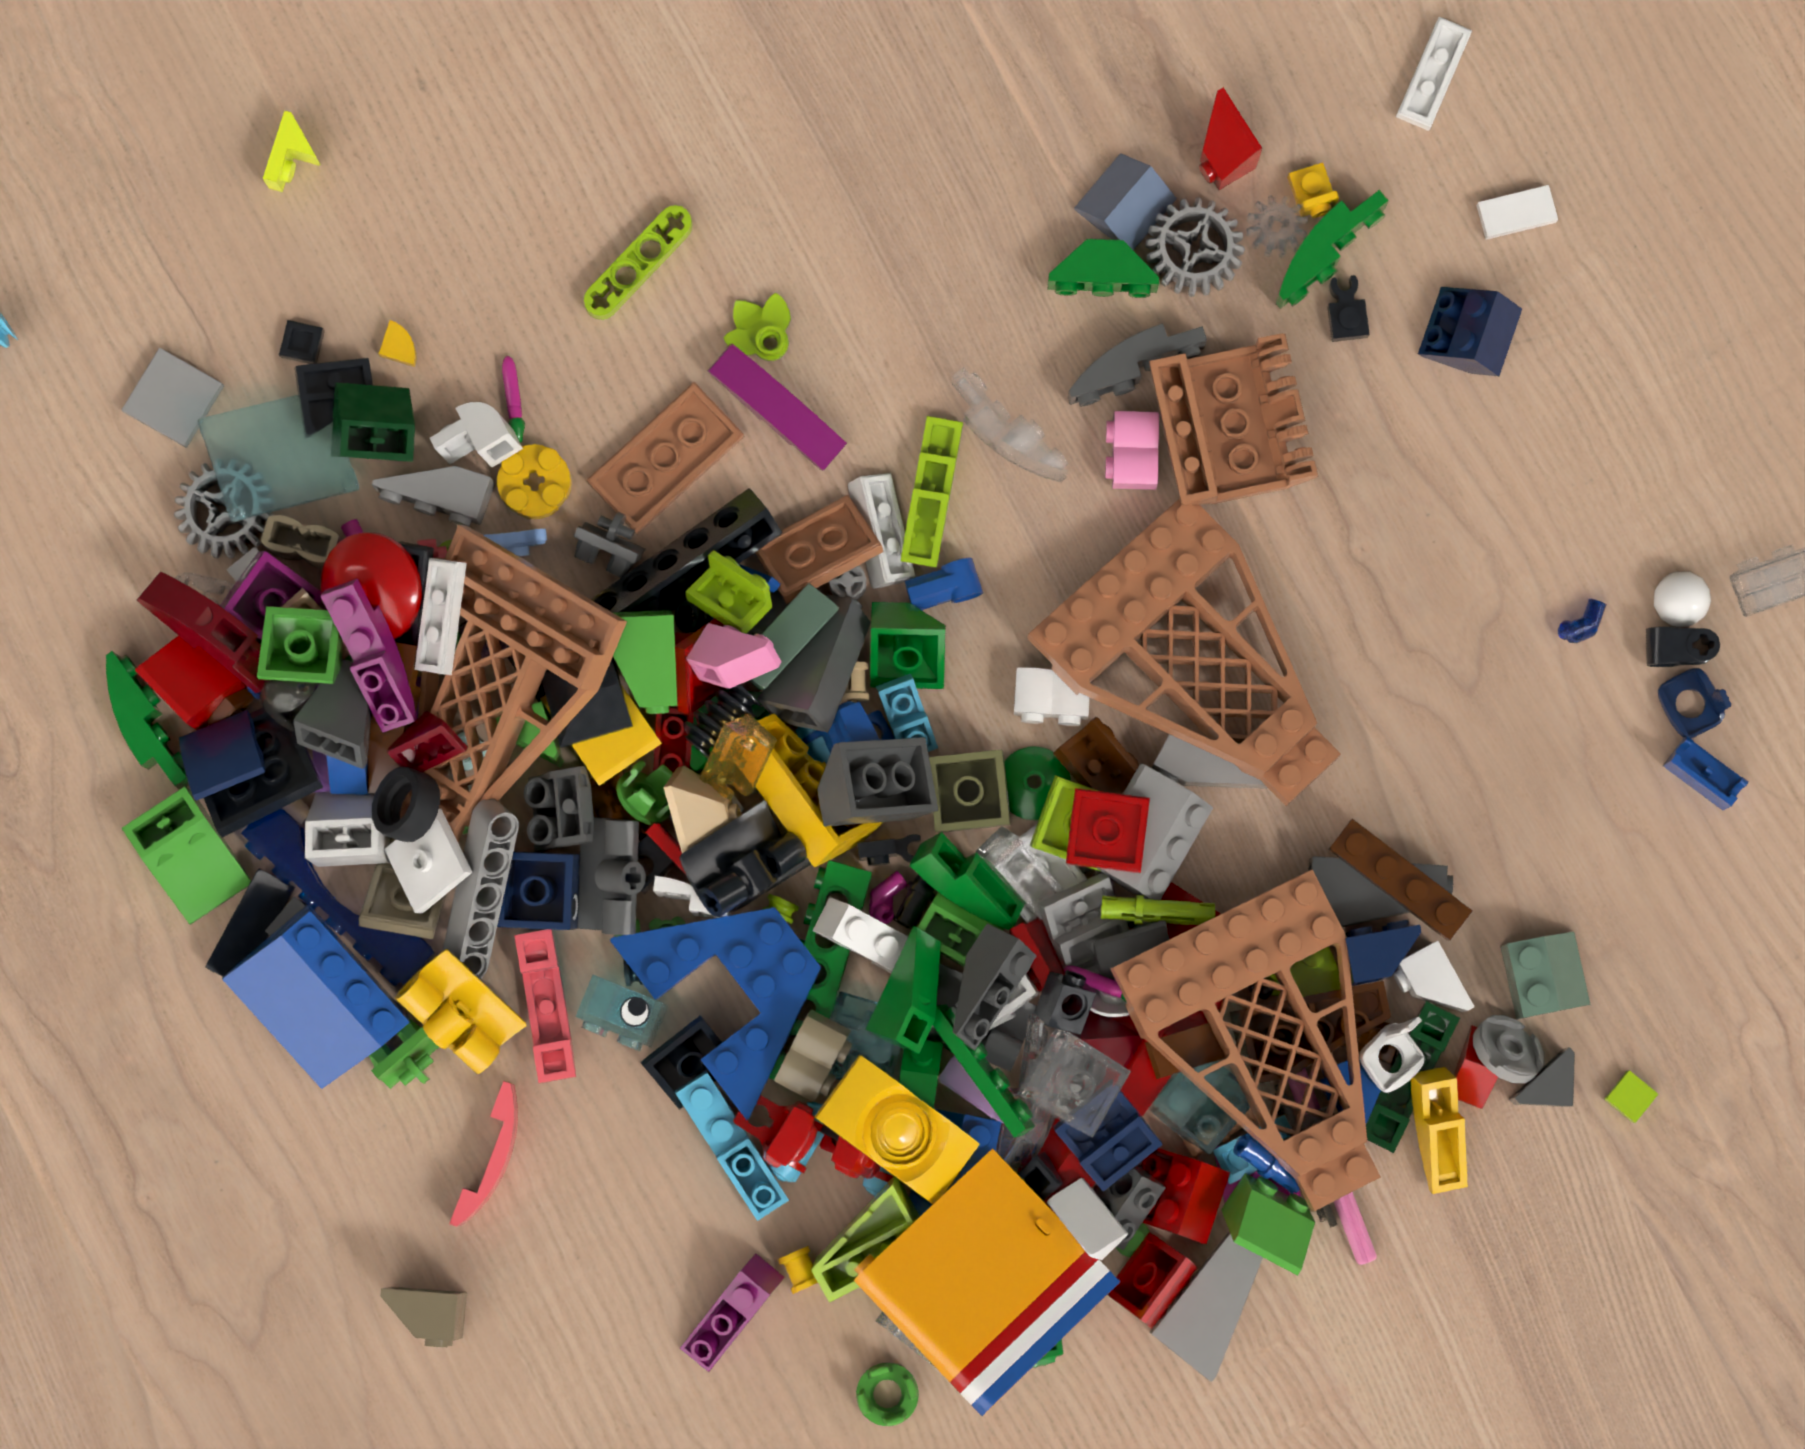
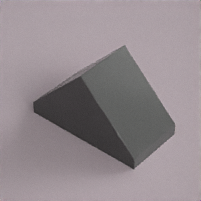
[1509,1047,1575,1107]

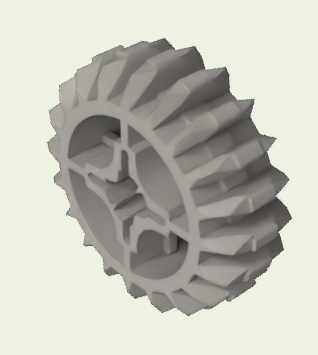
[1145,197,1245,297]
[174,459,275,559]

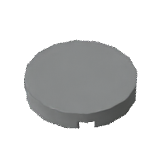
[1473,1015,1545,1083]

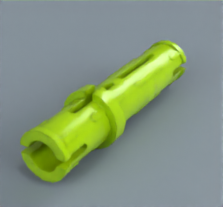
[1101,895,1215,925]

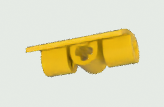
[395,949,526,1074]

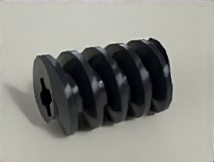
[683,684,762,762]

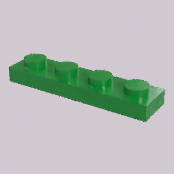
[933,1004,1035,1138]

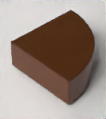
[206,688,254,725]

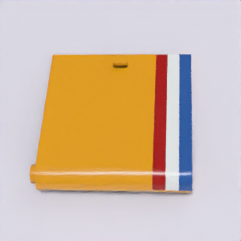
[854,1148,1120,1416]

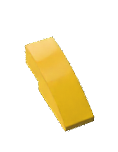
[1410,1067,1468,1194]

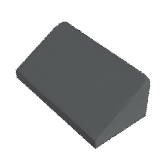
[1093,920,1170,980]

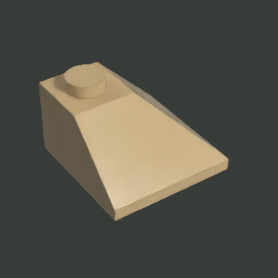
[663,766,741,853]

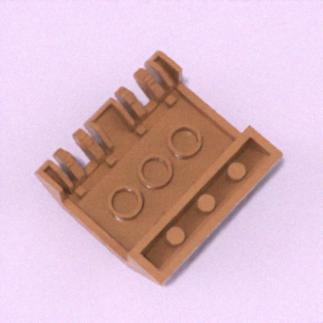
[1149,333,1319,505]

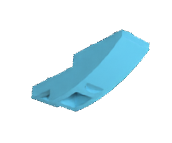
[675,1071,789,1221]

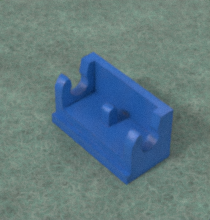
[1663,736,1749,810]

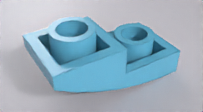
[876,674,938,752]

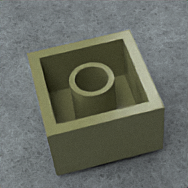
[929,749,1011,833]

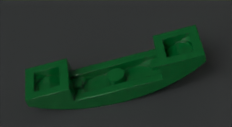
[1366,1001,1460,1153]

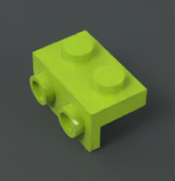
[686,550,772,634]

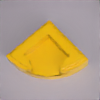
[379,320,417,367]

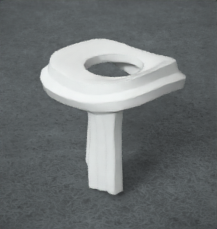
[1359,1017,1424,1093]

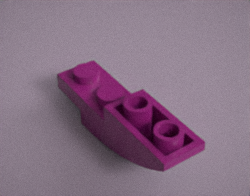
[320,579,417,733]

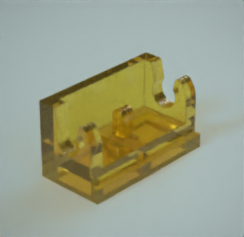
[699,713,777,800]

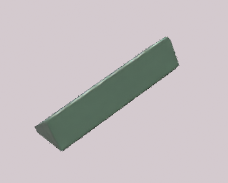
[749,583,839,690]

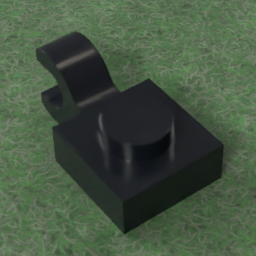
[857,834,921,866]

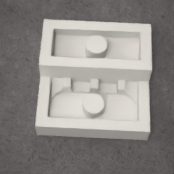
[653,876,731,918]

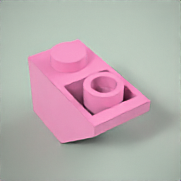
[686,623,782,689]

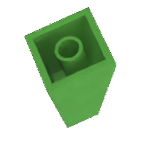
[612,610,677,714]

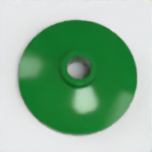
[1005,746,1071,820]

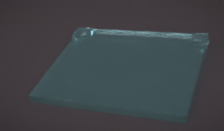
[197,395,359,522]

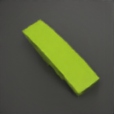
[900,416,963,568]

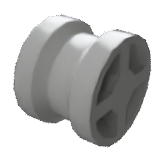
[829,566,866,601]

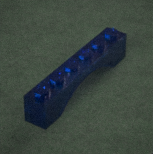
[241,808,438,987]

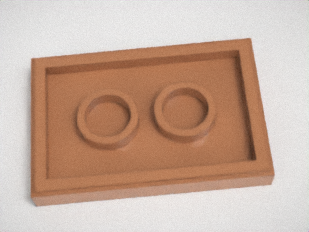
[754,495,884,604]

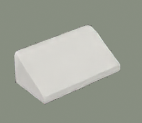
[1047,1178,1128,1260]

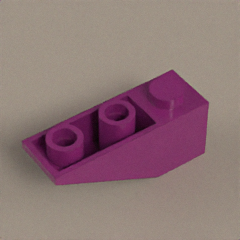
[680,1253,785,1372]

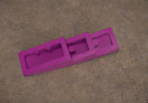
[707,343,847,471]

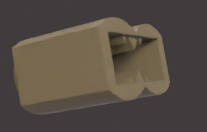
[261,515,342,569]
[774,1010,853,1102]

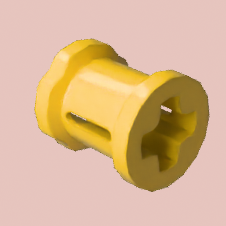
[778,1246,818,1294]

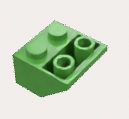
[918,892,1004,967]

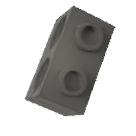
[1093,1164,1165,1250]

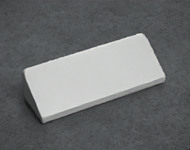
[848,473,916,589]

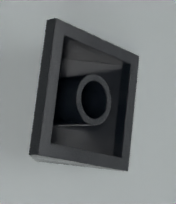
[641,1015,723,1110]

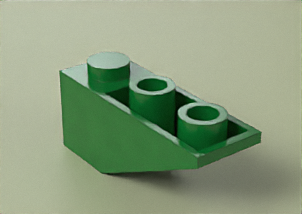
[865,926,941,1054]

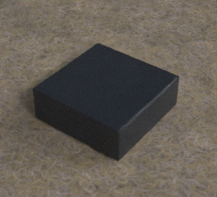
[279,320,325,364]

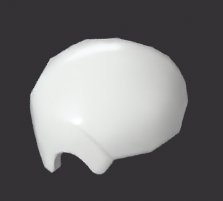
[1654,572,1711,627]

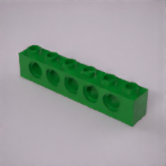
[769,860,872,1080]

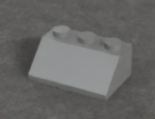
[1097,763,1213,900]

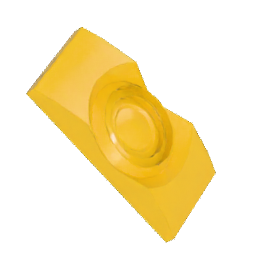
[815,1055,979,1205]

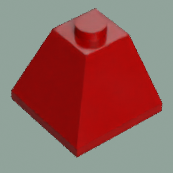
[1199,87,1263,190]

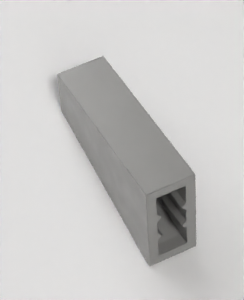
[1149,1231,1263,1382]

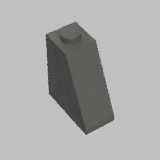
[293,659,372,769]

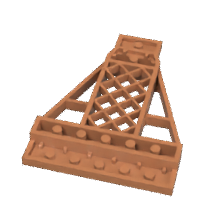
[1027,498,1341,807]
[400,525,627,843]
[1111,869,1381,1212]

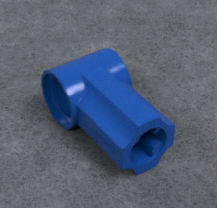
[905,558,983,610]

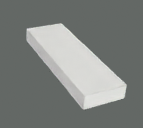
[1396,17,1472,131]
[414,558,467,675]

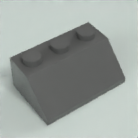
[817,738,938,827]

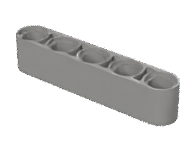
[443,799,519,979]

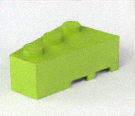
[811,1176,920,1303]

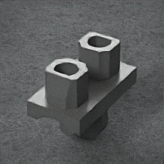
[574,512,646,578]

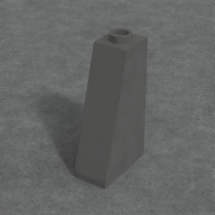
[757,595,871,733]
[1308,856,1453,928]

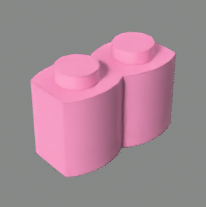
[1105,411,1159,490]

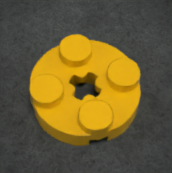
[497,444,572,519]

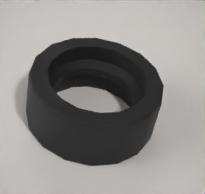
[372,767,440,842]

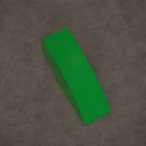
[909,831,1024,930]

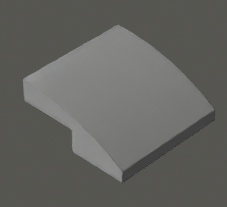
[1038,873,1129,970]

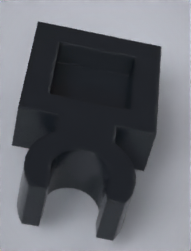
[1327,275,1370,342]

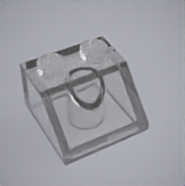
[1017,1029,1131,1138]

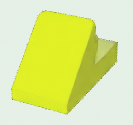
[262,110,321,192]

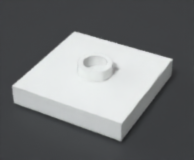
[384,809,473,913]

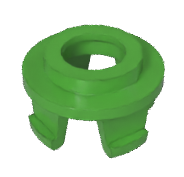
[616,760,673,825]
[856,1363,919,1426]

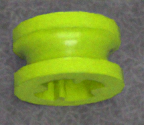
[762,894,799,924]

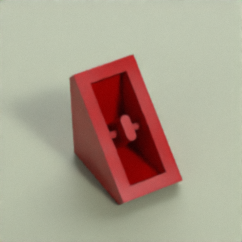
[1454,1025,1498,1109]

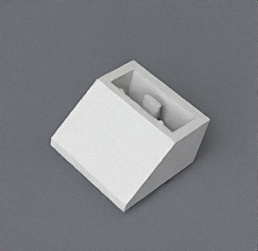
[305,792,390,867]

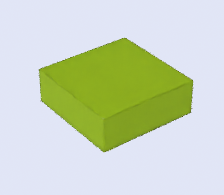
[1604,1070,1659,1123]

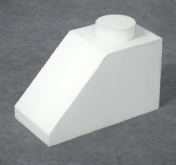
[1393,941,1474,1012]

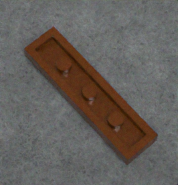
[1328,819,1473,941]

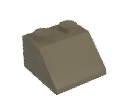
[380,1287,467,1347]

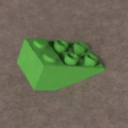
[122,787,251,925]

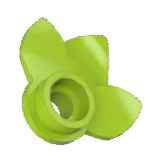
[723,293,791,361]

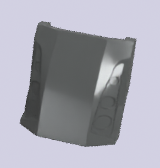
[524,766,594,852]

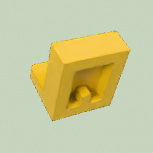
[1287,162,1339,218]

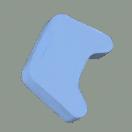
[484,528,547,557]

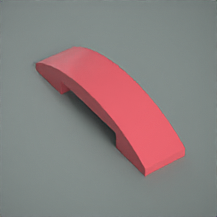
[514,929,576,1084]
[449,1081,518,1227]

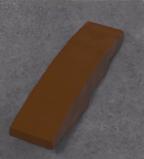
[368,642,421,794]

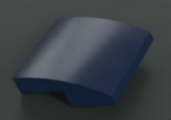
[179,710,265,801]
[1053,1080,1163,1191]

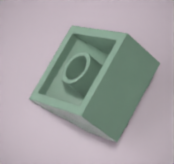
[1500,932,1591,1020]

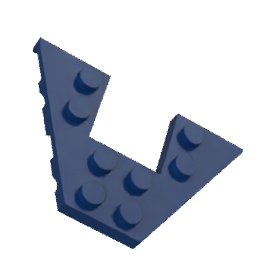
[610,907,821,1120]

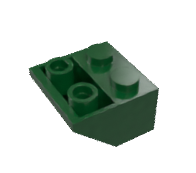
[331,383,415,462]

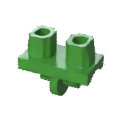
[369,1019,439,1089]

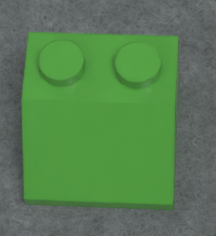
[1221,1173,1315,1276]

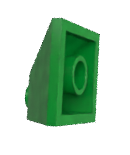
[870,602,946,689]

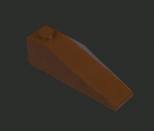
[1229,981,1391,1084]

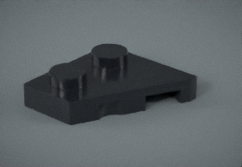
[294,358,373,438]

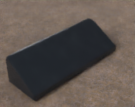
[205,868,296,977]

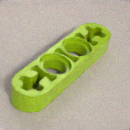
[584,205,693,320]

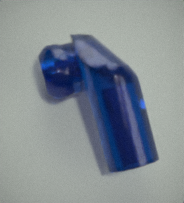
[1558,599,1606,644]

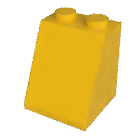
[540,686,662,785]

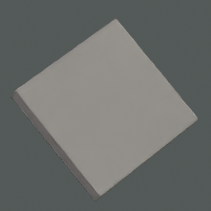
[122,348,224,448]

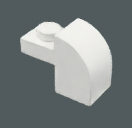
[430,402,523,467]

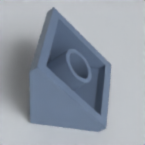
[1074,153,1177,251]

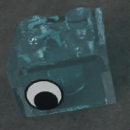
[575,974,668,1051]

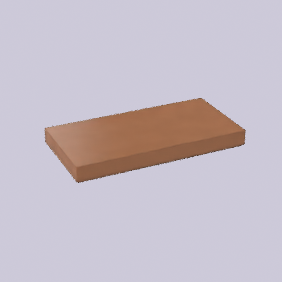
[586,382,745,535]

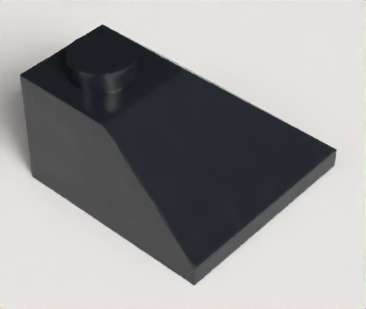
[542,657,633,748]

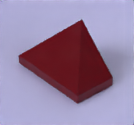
[387,710,468,772]
[1063,1011,1144,1070]

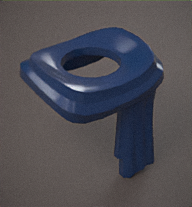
[1657,668,1731,739]

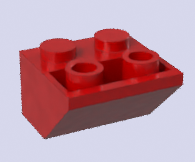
[1141,1148,1230,1245]

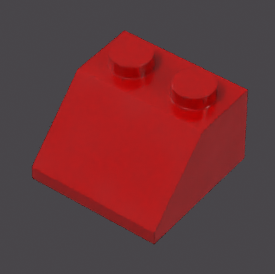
[1108,1232,1197,1329]

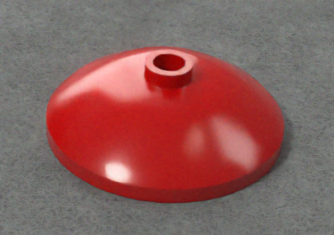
[321,532,422,640]

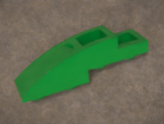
[1276,189,1389,309]
[106,651,189,789]

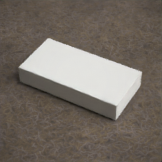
[1476,185,1558,240]

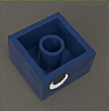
[497,851,580,930]

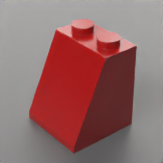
[135,636,247,730]

